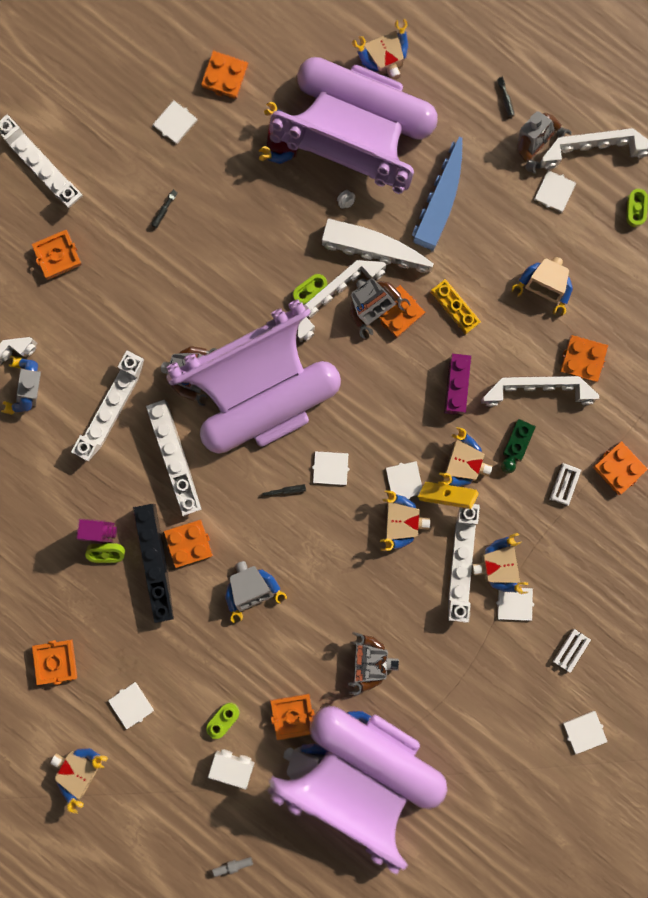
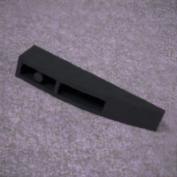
[133,504,174,623]

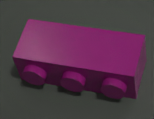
[444,353,471,415]
[77,519,117,542]

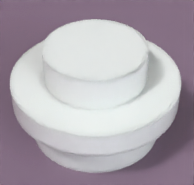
[337,190,355,208]

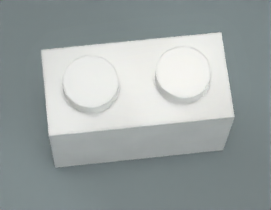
[208,749,254,789]

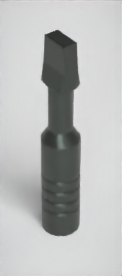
[497,77,515,118]
[151,190,178,228]
[263,484,306,496]

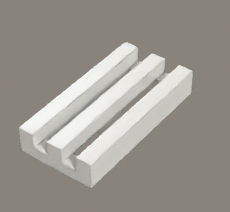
[549,463,581,506]
[553,629,591,673]

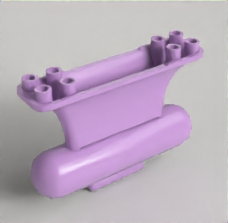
[269,57,438,194]
[166,300,341,453]
[268,706,447,874]

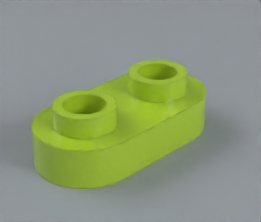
[626,189,648,227]
[293,274,327,305]
[85,543,125,563]
[207,703,240,739]

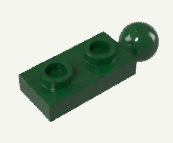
[501,419,536,474]

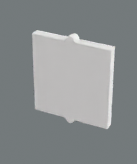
[153,101,197,144]
[534,170,576,213]
[312,451,349,485]
[386,461,422,499]
[496,588,534,621]
[108,682,154,729]
[563,711,607,754]

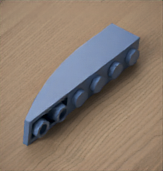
[412,137,462,251]

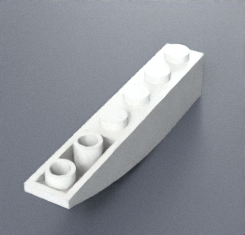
[322,219,434,273]
[146,400,202,516]

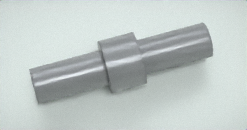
[213,857,253,877]

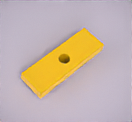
[430,279,481,335]
[418,482,478,509]

